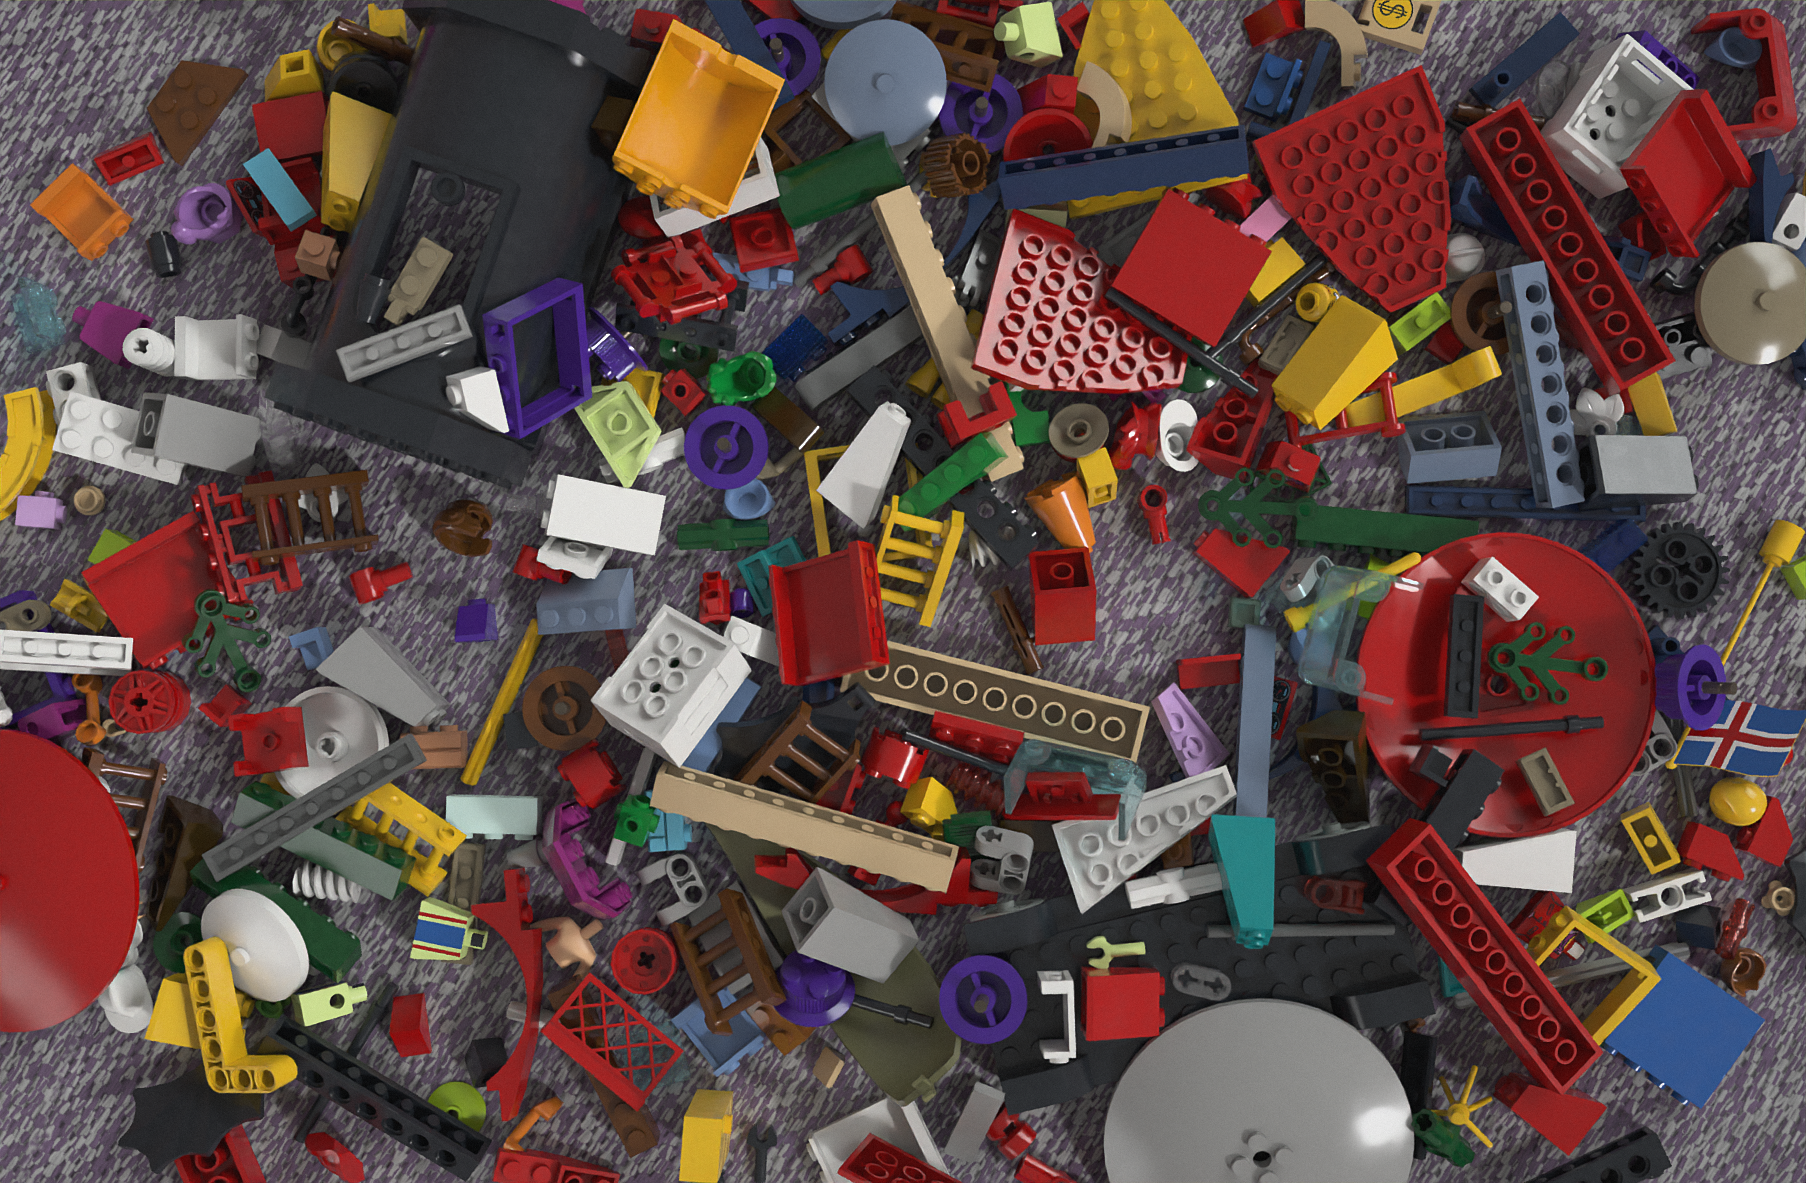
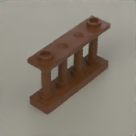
[890,0,1005,93]
[241,470,379,565]
[732,700,861,804]
[81,747,167,874]
[670,888,787,1037]

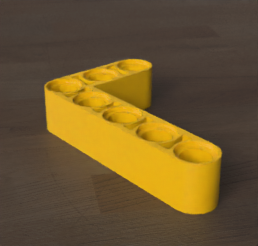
[1345,346,1502,428]
[183,936,297,1093]

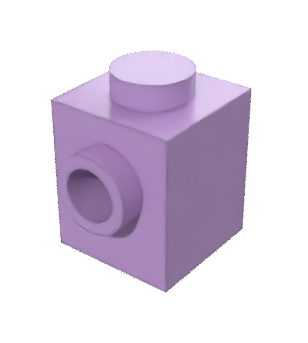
[15,491,67,530]

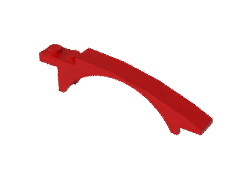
[754,847,998,915]
[471,868,543,1122]

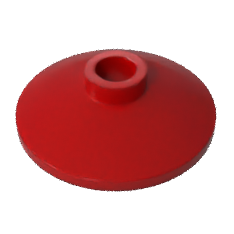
[618,195,666,239]

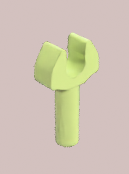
[1086,936,1145,969]

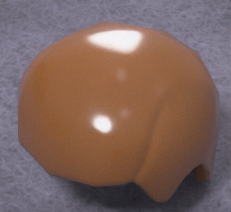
[1719,947,1767,997]

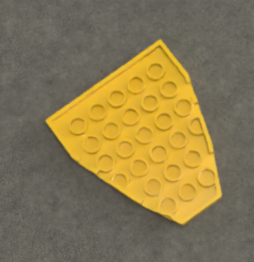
[1067,0,1248,220]

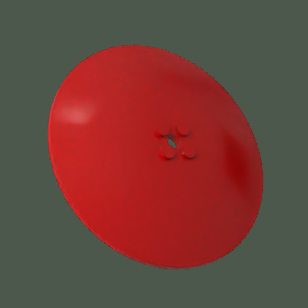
[1355,532,1657,838]
[0,729,139,1032]

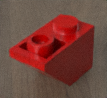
[1735,796,1793,867]
[1676,821,1744,882]

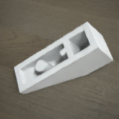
[723,616,779,667]

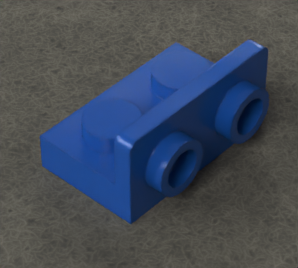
[1243,52,1304,123]

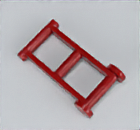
[1284,372,1406,449]

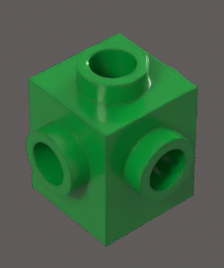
[613,794,660,847]

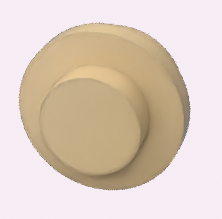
[74,486,106,516]

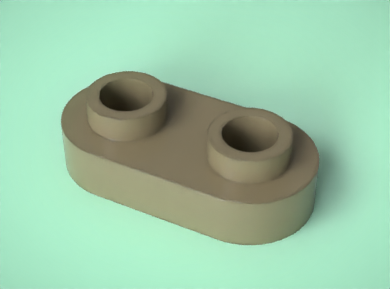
[0,600,51,632]

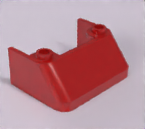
[1691,8,1797,141]

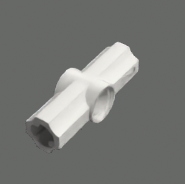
[598,427,686,484]
[1125,863,1222,909]

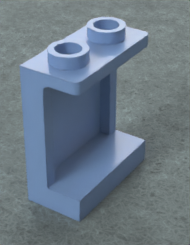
[671,987,765,1077]

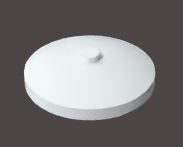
[274,686,389,799]
[201,889,309,1002]

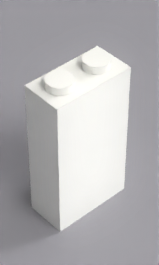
[540,474,666,555]

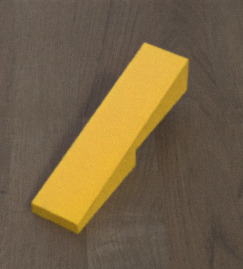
[1628,372,1677,436]

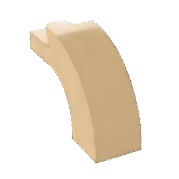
[1305,0,1368,90]
[1077,61,1132,148]

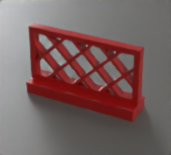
[539,972,684,1112]

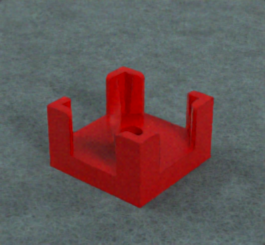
[936,381,1017,448]
[228,707,309,777]

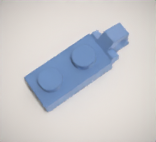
[710,253,794,292]

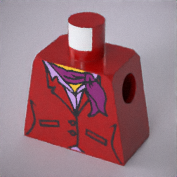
[630,9,685,56]
[1255,441,1321,493]
[1508,890,1585,961]

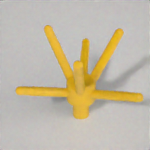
[1431,1065,1493,1148]

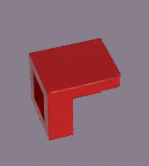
[1057,1,1090,53]
[198,684,252,727]

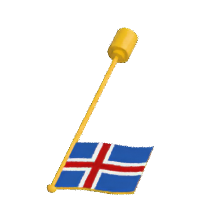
[1665,520,1806,777]

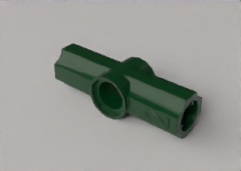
[677,519,770,551]
[1411,1109,1475,1168]

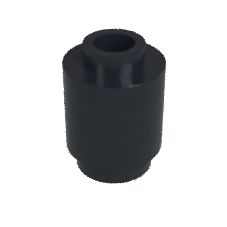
[145,231,183,278]

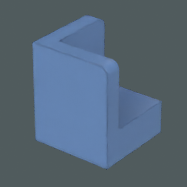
[289,627,334,670]

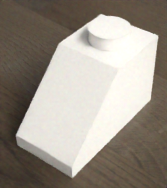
[446,366,509,433]

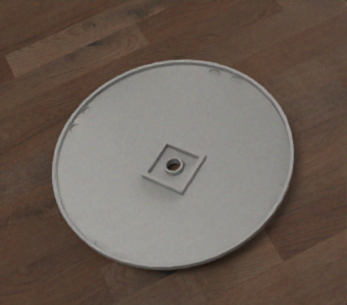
[1103,998,1414,1183]

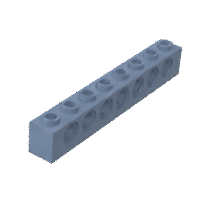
[1496,261,1585,508]

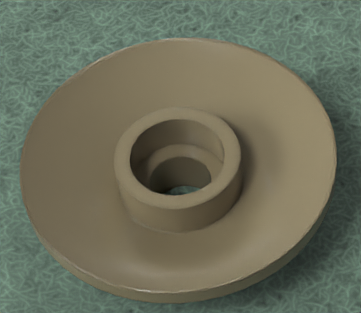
[1049,403,1109,458]

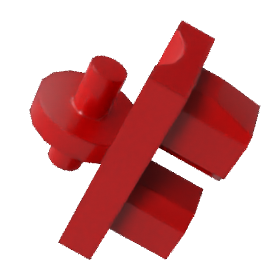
[699,571,731,625]

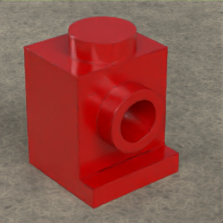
[661,368,710,416]

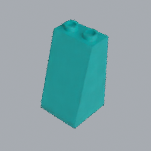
[1208,814,1275,949]

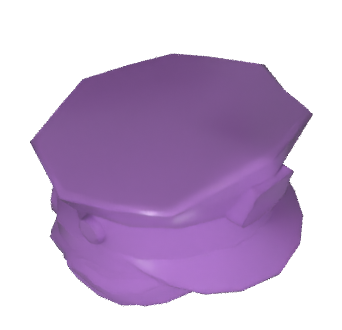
[171,183,243,244]

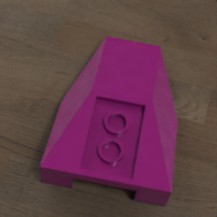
[542,798,633,921]

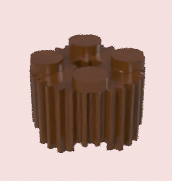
[920,132,991,198]

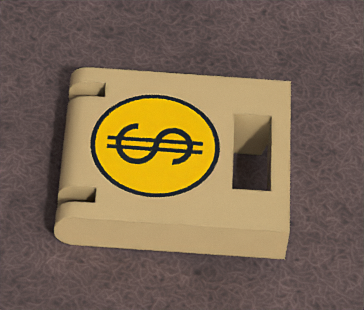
[1357,0,1441,55]

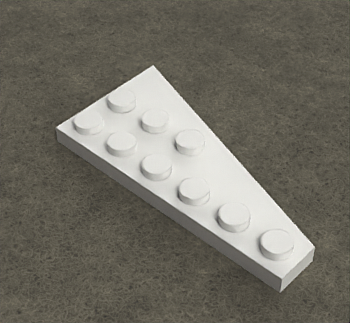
[1052,765,1237,914]

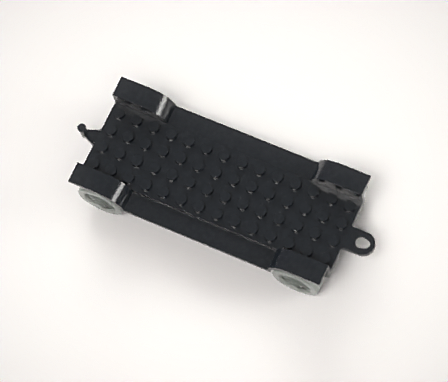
[961,821,1436,1116]

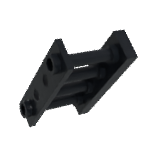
[615,261,749,352]

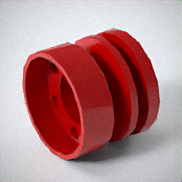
[108,670,191,734]
[611,927,681,995]

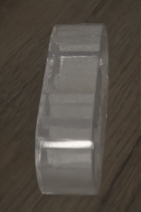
[1171,963,1231,1001]

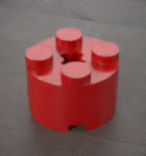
[861,727,930,789]
[557,739,626,809]

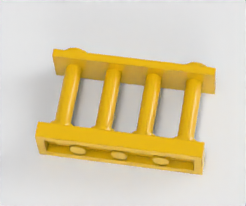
[876,495,964,627]
[335,782,467,897]

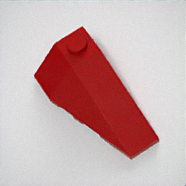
[1186,359,1279,482]

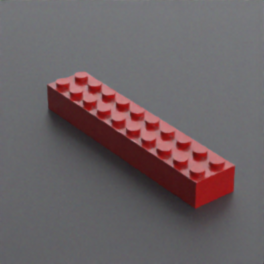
[1458,98,1676,397]
[1366,818,1603,1096]

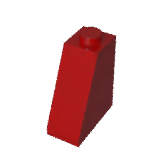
[1017,74,1078,115]
[1192,528,1290,599]

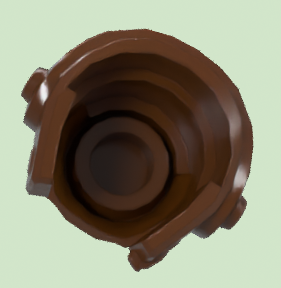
[432,498,493,557]

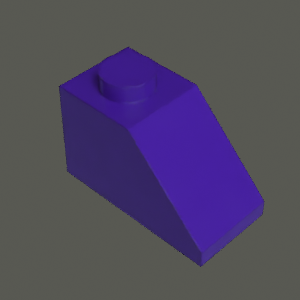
[454,599,498,643]

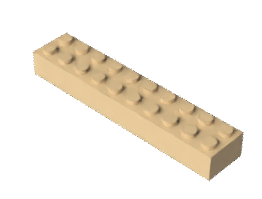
[840,641,1150,766]

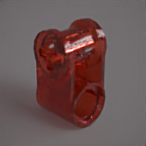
[1304,877,1368,914]

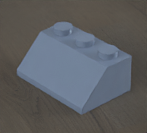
[1397,411,1502,484]
[536,568,636,635]

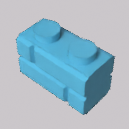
[644,789,692,852]

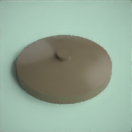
[1694,242,1806,365]

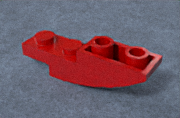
[491,1148,620,1183]

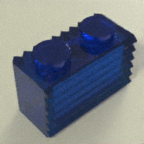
[761,314,828,384]
[1578,518,1648,577]

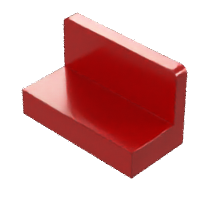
[1176,653,1241,689]

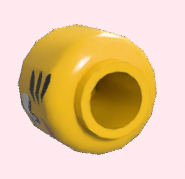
[1295,282,1340,323]

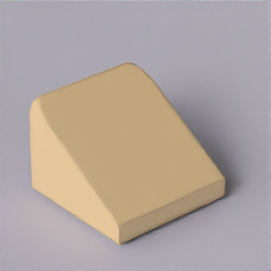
[813,1047,845,1089]

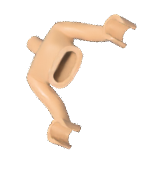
[530,917,604,979]

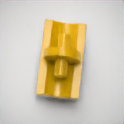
[50,579,108,632]

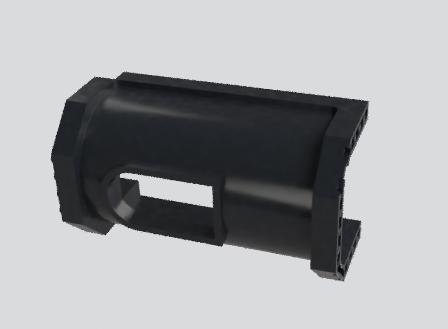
[264,0,654,490]

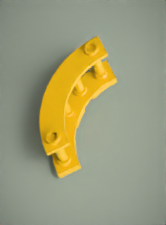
[0,387,57,522]

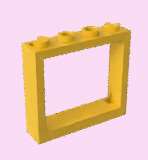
[804,443,933,563]
[1526,905,1661,1046]

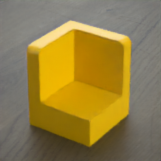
[368,3,408,45]

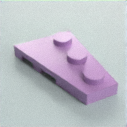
[1151,683,1230,779]

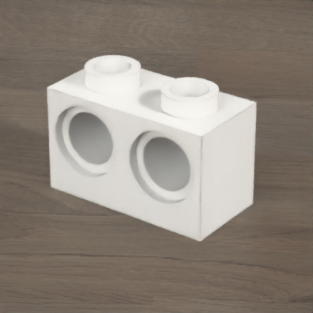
[46,362,101,426]
[1461,556,1539,622]

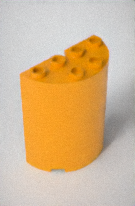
[612,19,785,219]

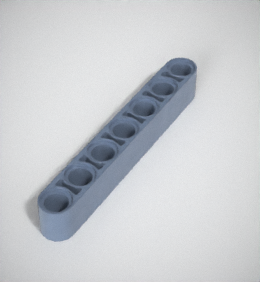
[1233,624,1276,818]

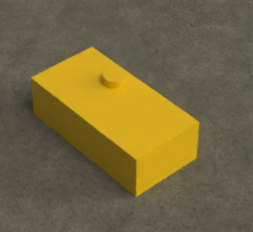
[679,1089,734,1183]

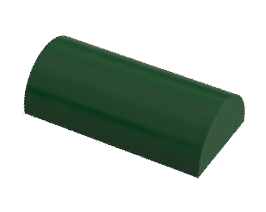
[774,132,907,230]

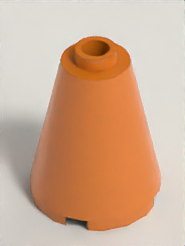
[1024,471,1096,553]

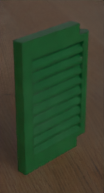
[942,810,995,862]

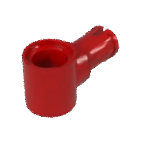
[812,245,874,295]
[1137,485,1171,545]
[512,544,572,584]
[348,561,413,605]

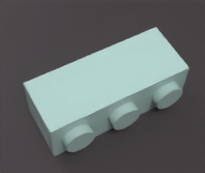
[446,794,543,840]

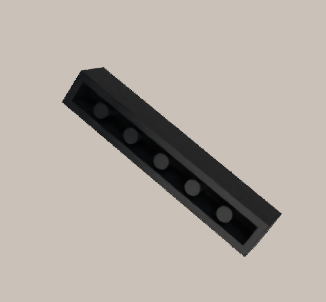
[1364,749,1505,926]

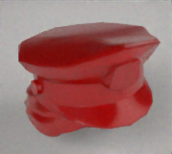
[1201,173,1263,220]
[1108,402,1162,470]

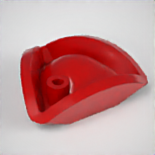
[305,1132,365,1183]

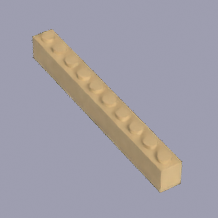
[871,185,1024,482]
[650,761,959,893]

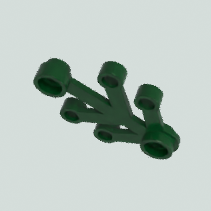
[1198,467,1319,548]
[182,589,272,692]
[1487,622,1608,705]

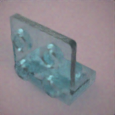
[11,277,66,354]
[613,1021,691,1091]

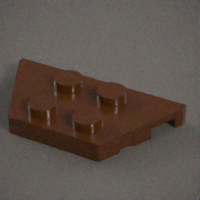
[147,60,249,166]

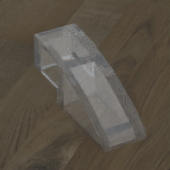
[259,375,304,474]

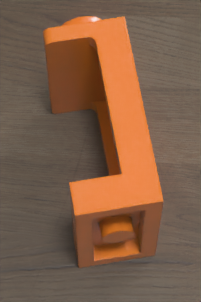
[30,163,134,261]

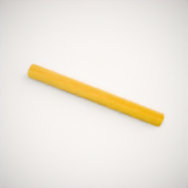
[460,618,543,786]

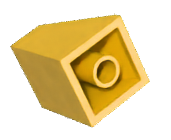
[144,973,255,1049]

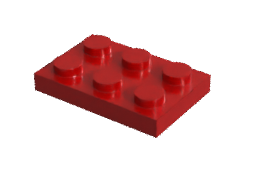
[928,711,1025,767]

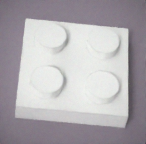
[537,536,613,579]

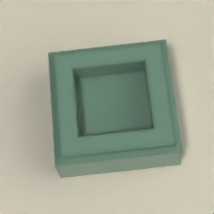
[1227,597,1262,628]

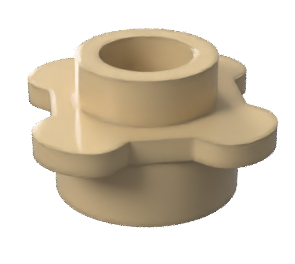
[1761,880,1795,916]

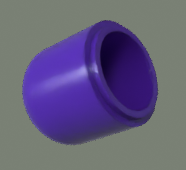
[730,588,753,618]

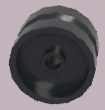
[330,50,398,114]

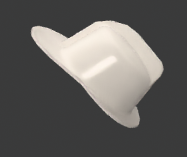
[1445,233,1485,283]
[1155,399,1199,472]
[97,964,154,1033]

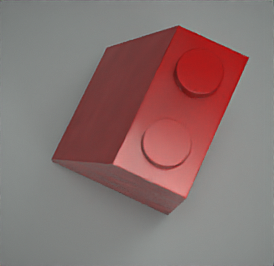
[1028,547,1097,646]
[1081,966,1165,1041]
[1492,1072,1607,1156]

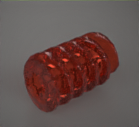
[944,762,1012,820]

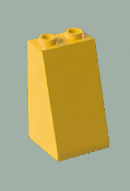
[321,91,392,233]
[1272,295,1398,430]

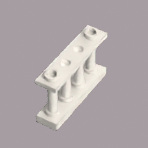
[0,630,133,676]

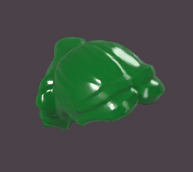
[706,351,777,406]

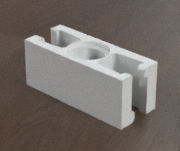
[1623,868,1712,923]

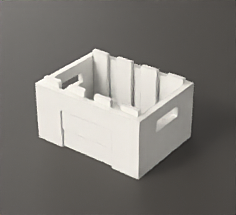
[1540,34,1694,199]
[590,604,752,768]

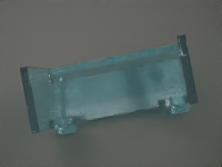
[1297,565,1424,705]
[1004,739,1147,840]

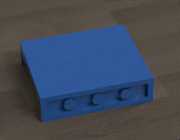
[1599,944,1765,1109]

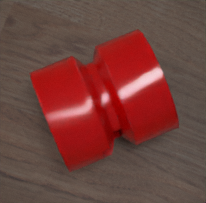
[986,1101,1037,1161]

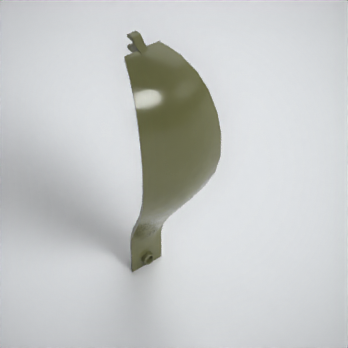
[704,779,962,1107]

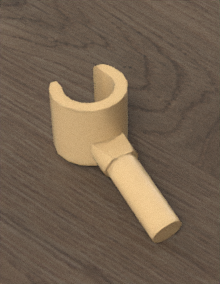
[102,718,126,737]

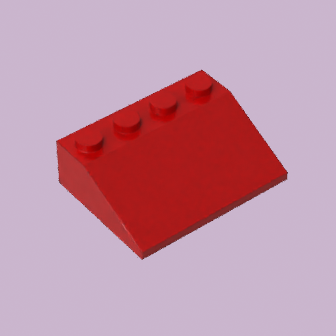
[837,1133,962,1183]

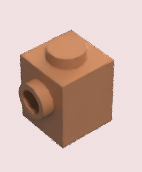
[295,230,342,281]

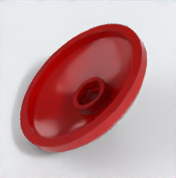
[1004,108,1093,162]

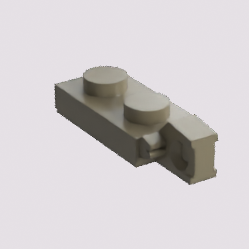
[384,236,453,326]

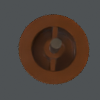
[1449,271,1532,356]
[522,666,606,751]

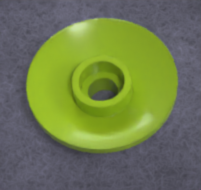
[428,1081,486,1132]

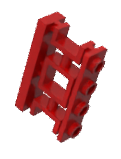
[191,470,303,604]

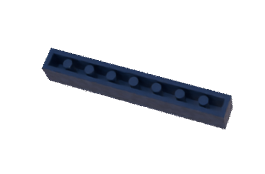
[998,125,1249,210]

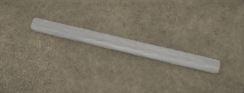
[1452,942,1690,1009]

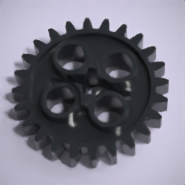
[1627,522,1730,619]

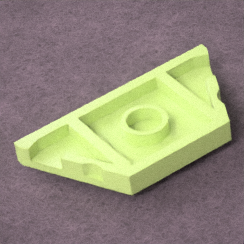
[574,381,662,488]

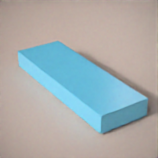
[243,148,317,232]

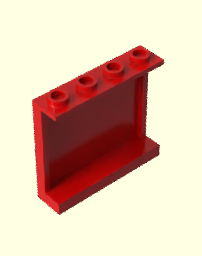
[1619,89,1757,258]
[1107,187,1272,347]
[81,510,254,670]
[768,540,890,687]

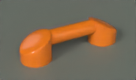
[72,674,106,746]
[503,1096,564,1151]

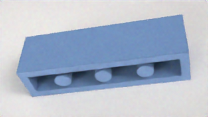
[664,677,762,773]

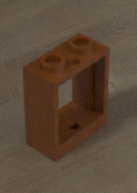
[762,89,852,166]

